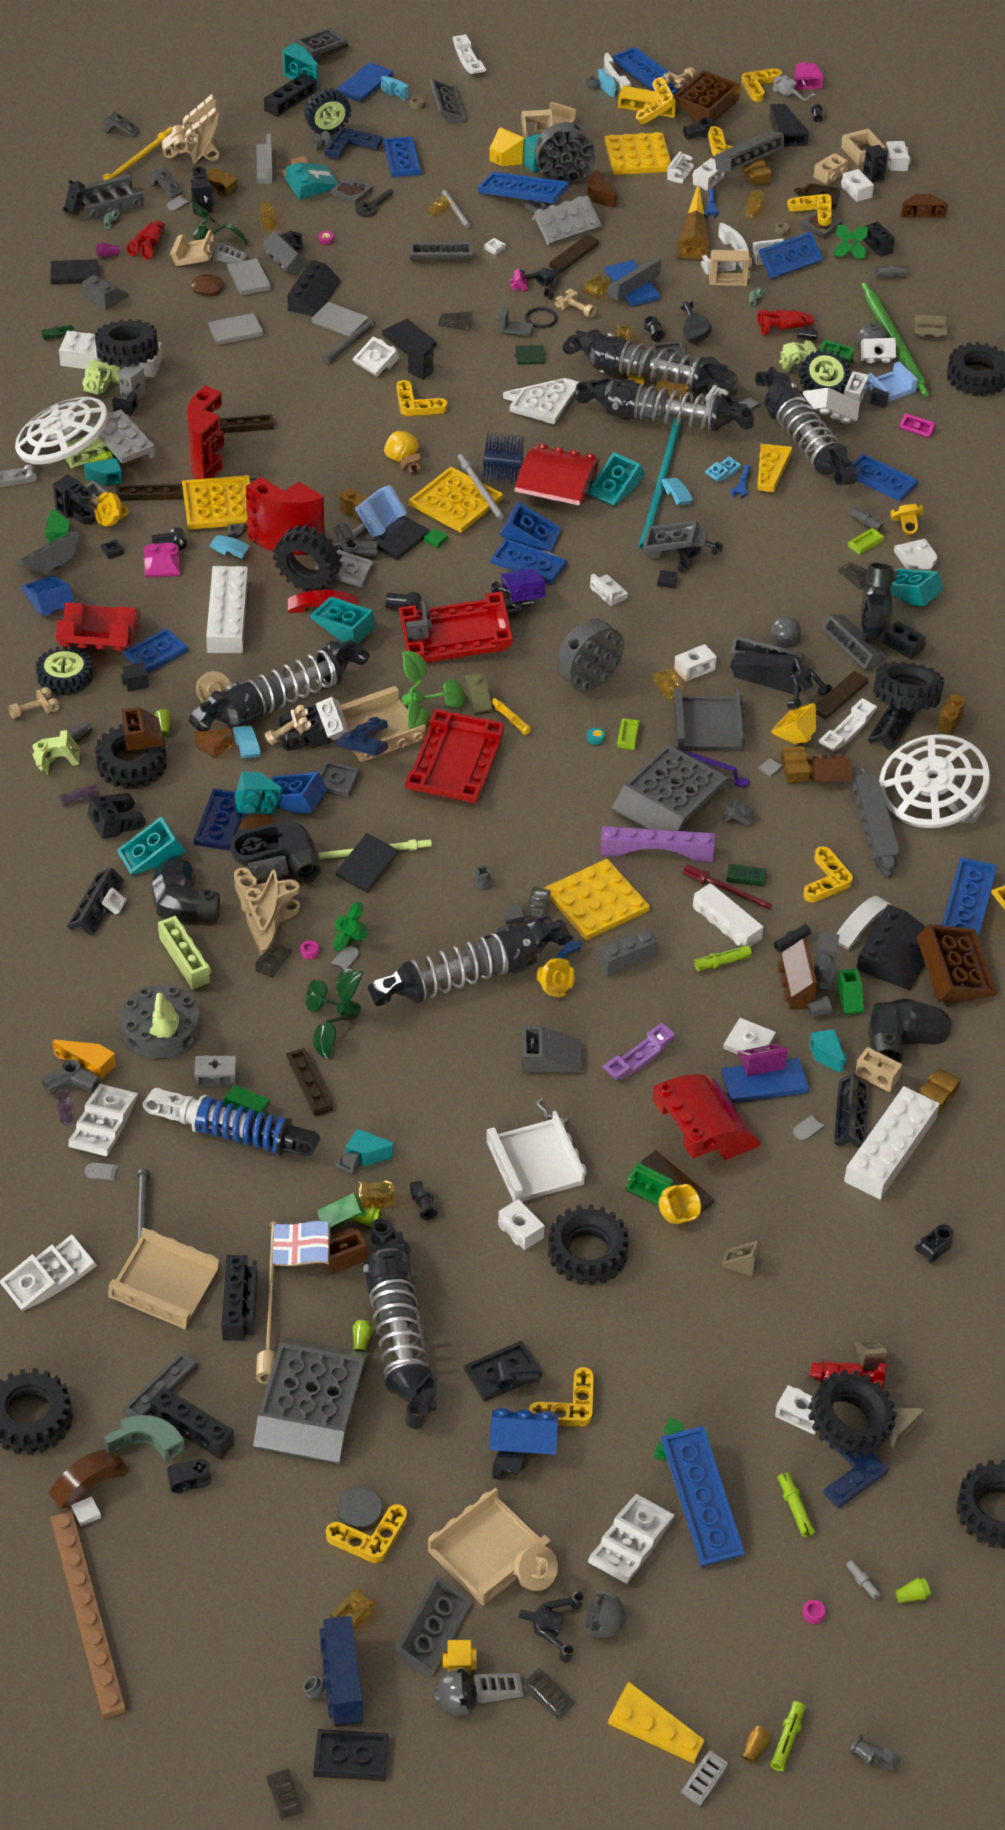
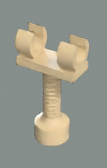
[663,67,696,90]
[554,289,596,318]
[8,687,60,719]
[265,705,311,745]

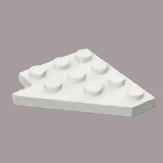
[503,378,579,424]

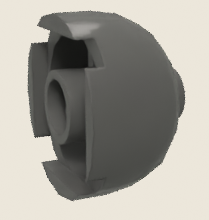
[856,322,888,353]
[586,1590,627,1639]
[434,1667,475,1716]

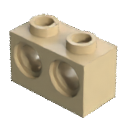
[814,153,848,185]
[855,1047,902,1092]

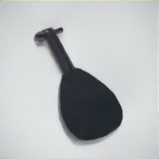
[680,300,712,343]

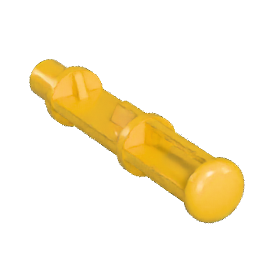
[491,698,531,735]

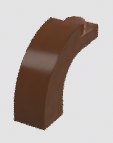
[49,1449,129,1508]

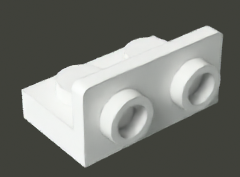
[590,574,628,606]

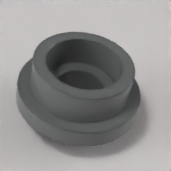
[585,76,600,89]
[303,1676,325,1699]

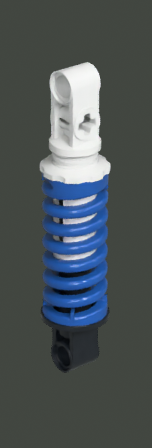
[143,1088,320,1157]

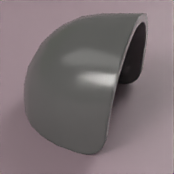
[770,617,801,648]

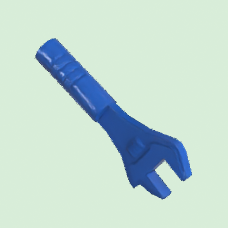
[704,189,719,218]
[730,465,751,499]
[555,935,581,959]

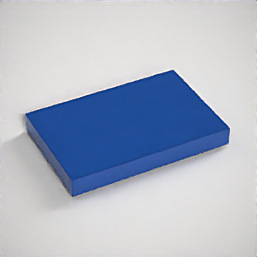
[124,628,188,674]

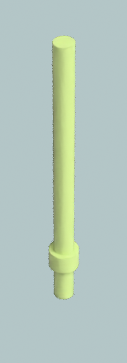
[319,839,432,860]

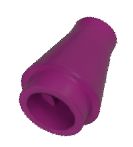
[96,242,120,258]

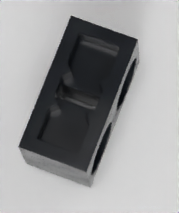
[863,145,888,182]
[863,221,895,257]
[883,620,926,660]

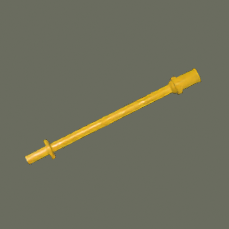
[103,126,173,180]

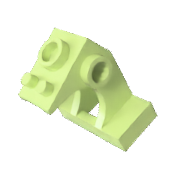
[779,340,819,373]
[82,359,121,395]
[32,730,80,774]

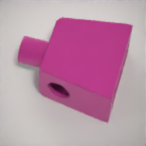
[794,61,823,90]

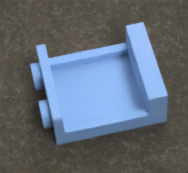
[867,362,918,402]
[354,485,407,537]

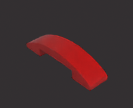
[288,590,358,613]

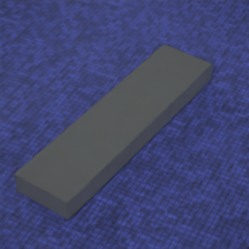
[123,1351,198,1417]

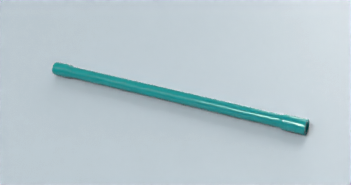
[639,416,683,549]

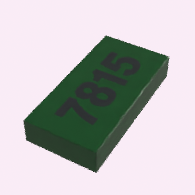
[726,864,766,887]

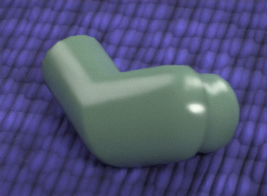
[103,210,120,229]
[749,287,765,307]

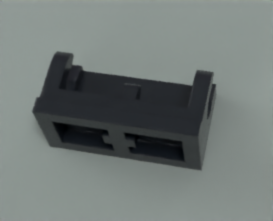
[62,180,85,215]

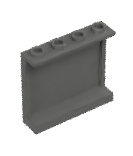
[673,688,746,751]

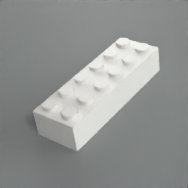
[59,331,163,378]
[206,566,248,653]
[844,1086,940,1200]

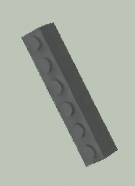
[715,131,784,172]

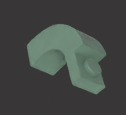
[104,1415,185,1462]

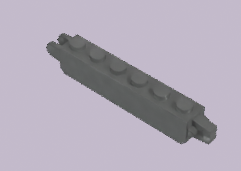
[851,769,899,878]

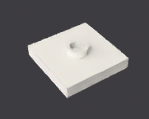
[723,1018,776,1055]

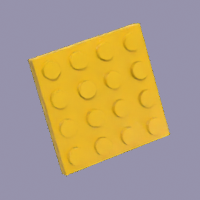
[604,132,671,175]
[409,467,503,533]
[182,475,250,530]
[544,859,650,941]

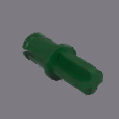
[41,325,74,340]

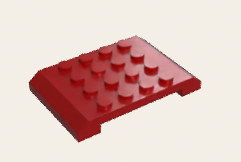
[398,591,513,663]
[405,709,505,803]

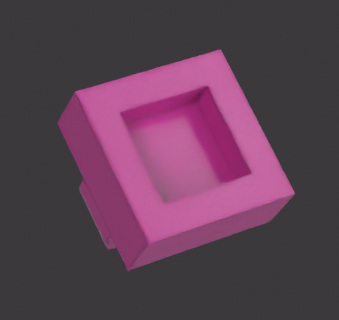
[509,269,528,292]

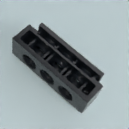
[221,1255,258,1341]

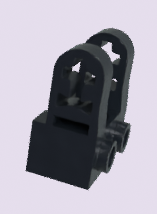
[190,166,214,214]
[53,475,95,525]
[278,705,329,751]
[87,793,146,839]

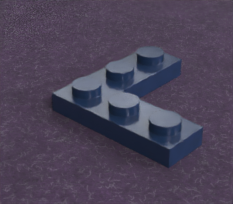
[324,127,383,159]
[336,717,389,756]
[823,1440,888,1509]

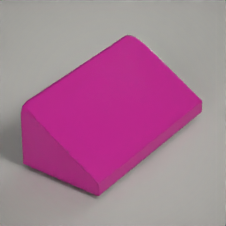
[899,413,936,438]

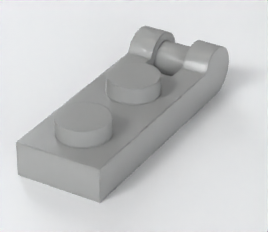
[0,464,37,487]

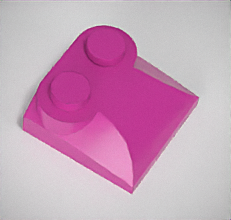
[144,543,180,578]

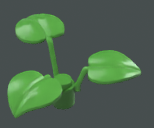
[402,651,466,730]

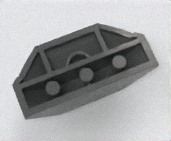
[15,531,80,574]

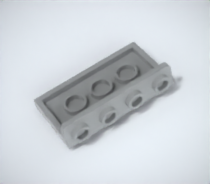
[532,196,602,245]
[89,409,156,464]

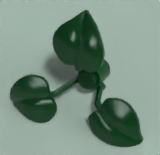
[190,200,247,245]
[305,969,364,1059]

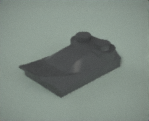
[295,27,348,62]
[643,521,708,558]

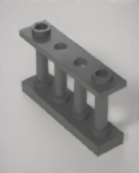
[81,174,144,221]

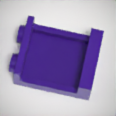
[500,568,546,602]

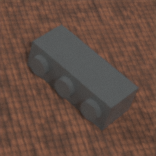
[262,230,307,274]
[598,928,659,977]
[814,932,840,991]

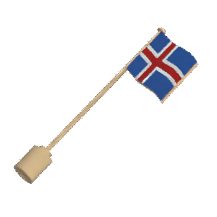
[256,1221,330,1385]

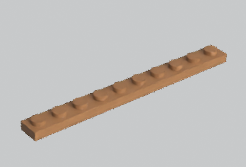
[50,1511,126,1719]

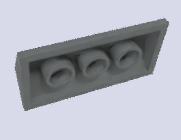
[430,78,467,124]
[394,1574,473,1677]

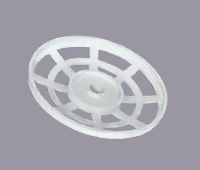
[15,397,109,464]
[879,734,990,828]

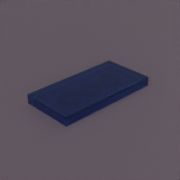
[193,788,244,851]

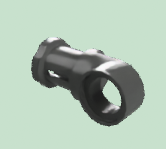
[849,1734,900,1771]

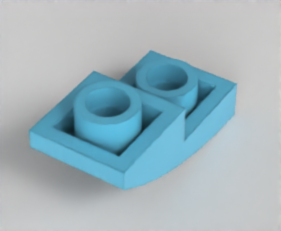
[598,69,618,97]
[381,76,408,100]
[705,456,741,482]
[662,478,693,505]
[209,535,250,559]
[233,725,261,758]

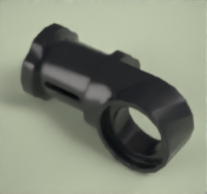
[644,316,665,341]
[410,1181,438,1220]

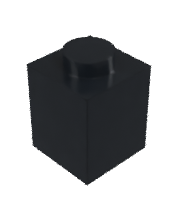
[120,663,149,692]

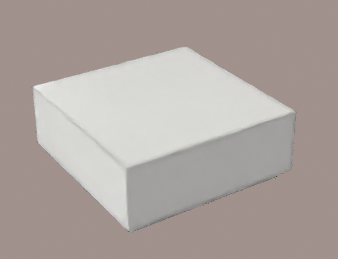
[484,238,506,255]
[101,888,127,915]
[71,1496,101,1527]

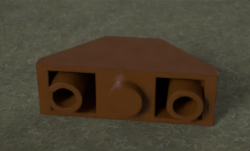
[587,170,618,208]
[901,194,948,217]

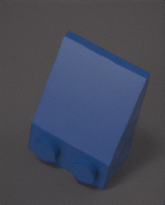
[499,501,561,552]
[21,575,74,616]
[271,772,327,814]

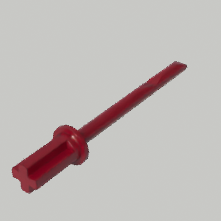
[683,864,772,909]

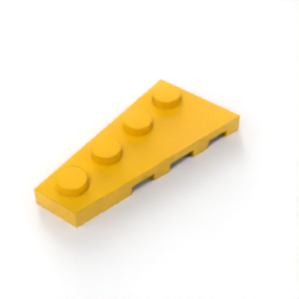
[757,444,793,492]
[608,1681,704,1764]

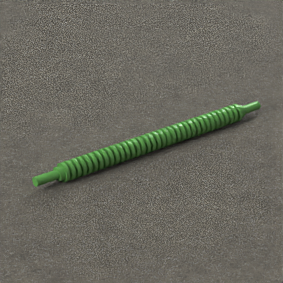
[861,282,929,397]

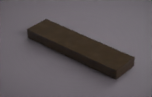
[549,234,599,273]
[220,414,274,433]
[116,484,184,501]
[815,671,869,720]
[286,1048,333,1116]
[641,1150,714,1213]

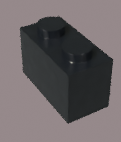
[408,339,434,380]

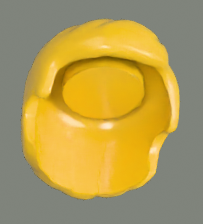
[384,431,419,463]
[658,1184,701,1224]

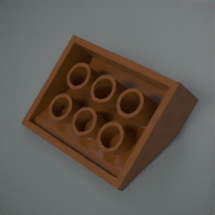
[673,70,741,123]
[916,924,998,1003]

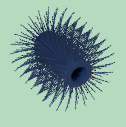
[483,433,524,485]

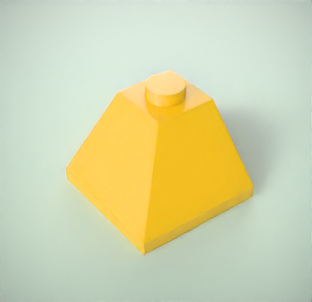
[489,127,525,166]
[771,703,816,744]

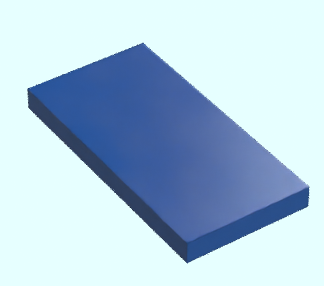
[337,62,393,102]
[383,136,421,177]
[758,231,824,279]
[605,260,660,306]
[852,454,919,501]
[491,538,567,585]
[721,1058,809,1103]

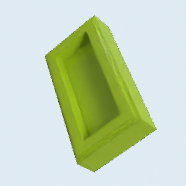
[848,528,884,555]
[617,718,640,750]

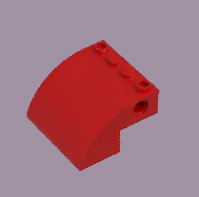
[187,385,225,479]
[515,443,600,505]
[245,477,325,555]
[55,602,141,651]
[653,1074,760,1160]

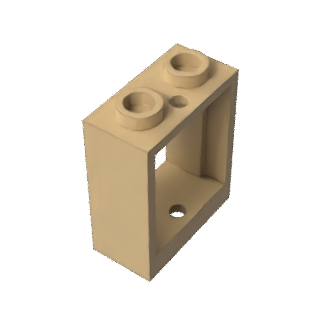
[521,109,553,138]
[841,128,886,166]
[709,250,752,286]

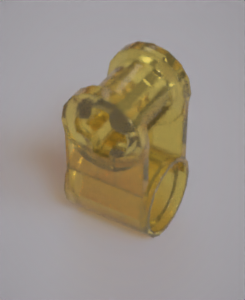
[355,1181,396,1209]

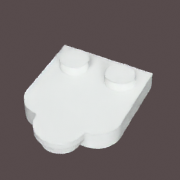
[894,539,937,571]

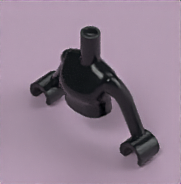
[520,266,562,300]
[676,540,723,572]
[491,581,535,616]
[787,657,832,710]
[519,1591,584,1663]

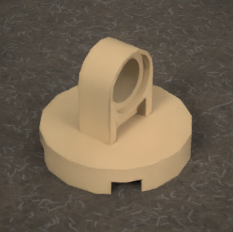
[196,671,231,703]
[514,1544,558,1591]

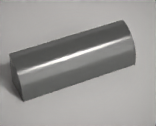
[410,242,472,260]
[606,258,661,301]
[822,614,887,670]
[730,635,805,663]

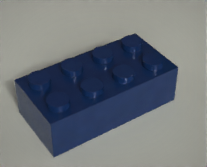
[319,1616,363,1727]

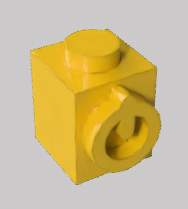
[443,1640,476,1677]

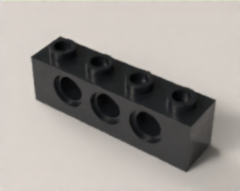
[264,73,316,117]
[150,1386,234,1460]

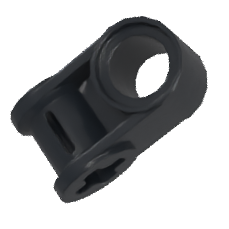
[915,1224,954,1263]
[167,1459,212,1493]

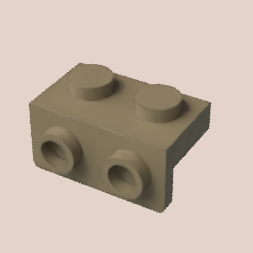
[913,314,947,337]

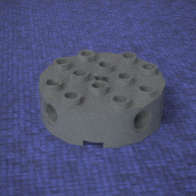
[534,122,597,184]
[556,618,624,691]
[120,985,201,1060]

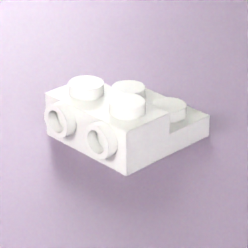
[353,337,400,377]

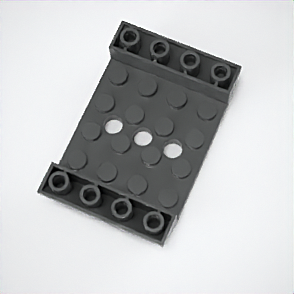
[612,744,737,831]
[253,1338,370,1465]

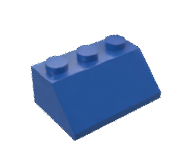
[489,1408,558,1455]

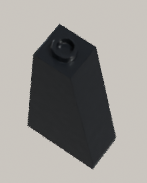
[769,104,809,147]
[730,652,797,694]

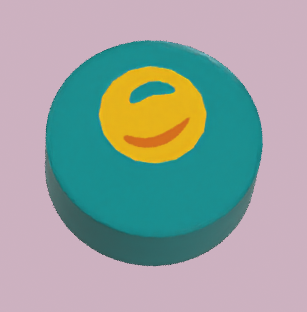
[586,728,605,745]

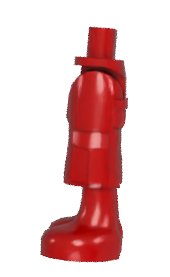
[126,221,165,260]
[757,309,814,335]
[809,1361,887,1391]

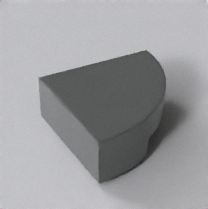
[228,523,246,538]
[505,903,524,924]
[335,1152,360,1174]

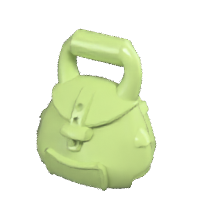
[150,993,179,1038]

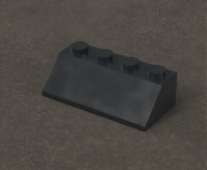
[287,260,340,317]

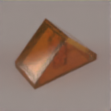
[195,729,232,759]

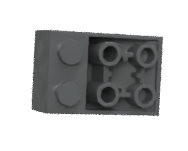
[521,1026,582,1072]

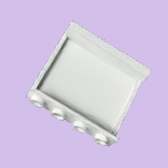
[487,1111,587,1202]

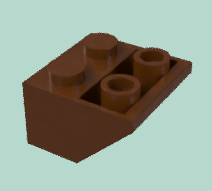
[121,707,164,751]
[808,754,851,782]
[323,1227,368,1275]

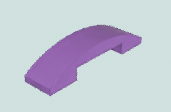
[603,1023,675,1080]

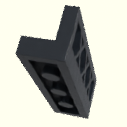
[868,705,917,750]
[67,867,124,935]
[834,1073,870,1148]

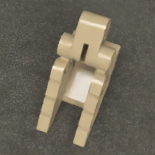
[162,94,219,164]
[234,868,300,956]

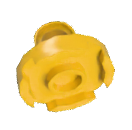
[94,492,128,527]
[890,504,925,535]
[536,958,575,998]

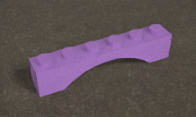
[600,826,715,862]

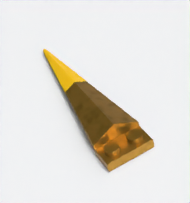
[677,185,709,260]

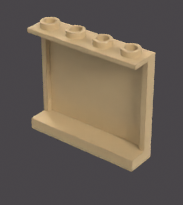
[340,686,426,762]
[108,1228,220,1330]
[428,1487,551,1606]

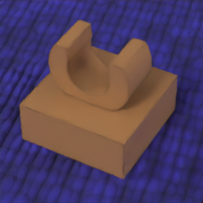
[400,453,421,474]

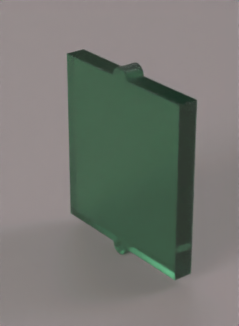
[515,345,546,365]

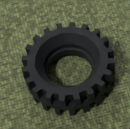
[95,319,159,367]
[947,342,1005,397]
[273,525,342,592]
[873,661,944,711]
[95,724,167,789]
[548,1204,629,1286]
[0,1368,73,1455]
[808,1370,897,1457]
[956,1460,1005,1549]

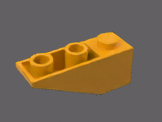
[53,1039,116,1080]

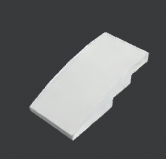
[68,1084,138,1156]
[0,1234,97,1311]
[588,1494,675,1584]

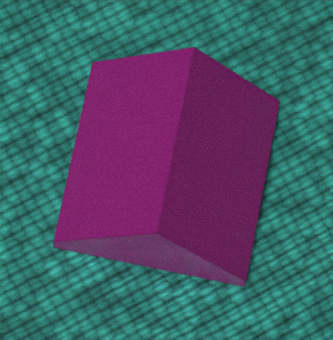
[737,1044,788,1077]

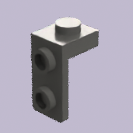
[102,111,139,137]
[148,167,182,198]
[497,307,533,336]
[406,601,432,640]

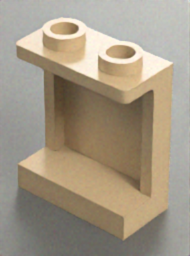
[534,102,577,134]
[170,230,217,266]

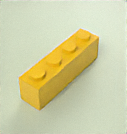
[618,86,679,118]

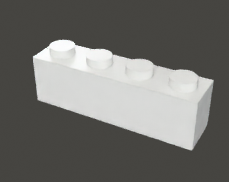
[693,883,763,947]

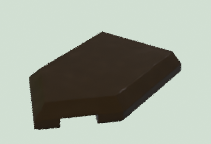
[794,183,841,208]

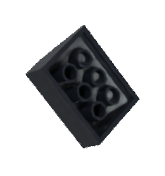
[856,904,926,991]

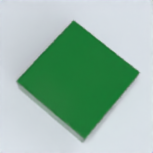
[424,528,448,548]

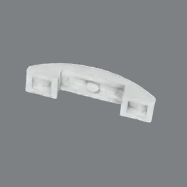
[453,34,486,74]
[604,53,631,93]
[718,223,748,270]
[819,698,877,751]
[836,896,892,951]

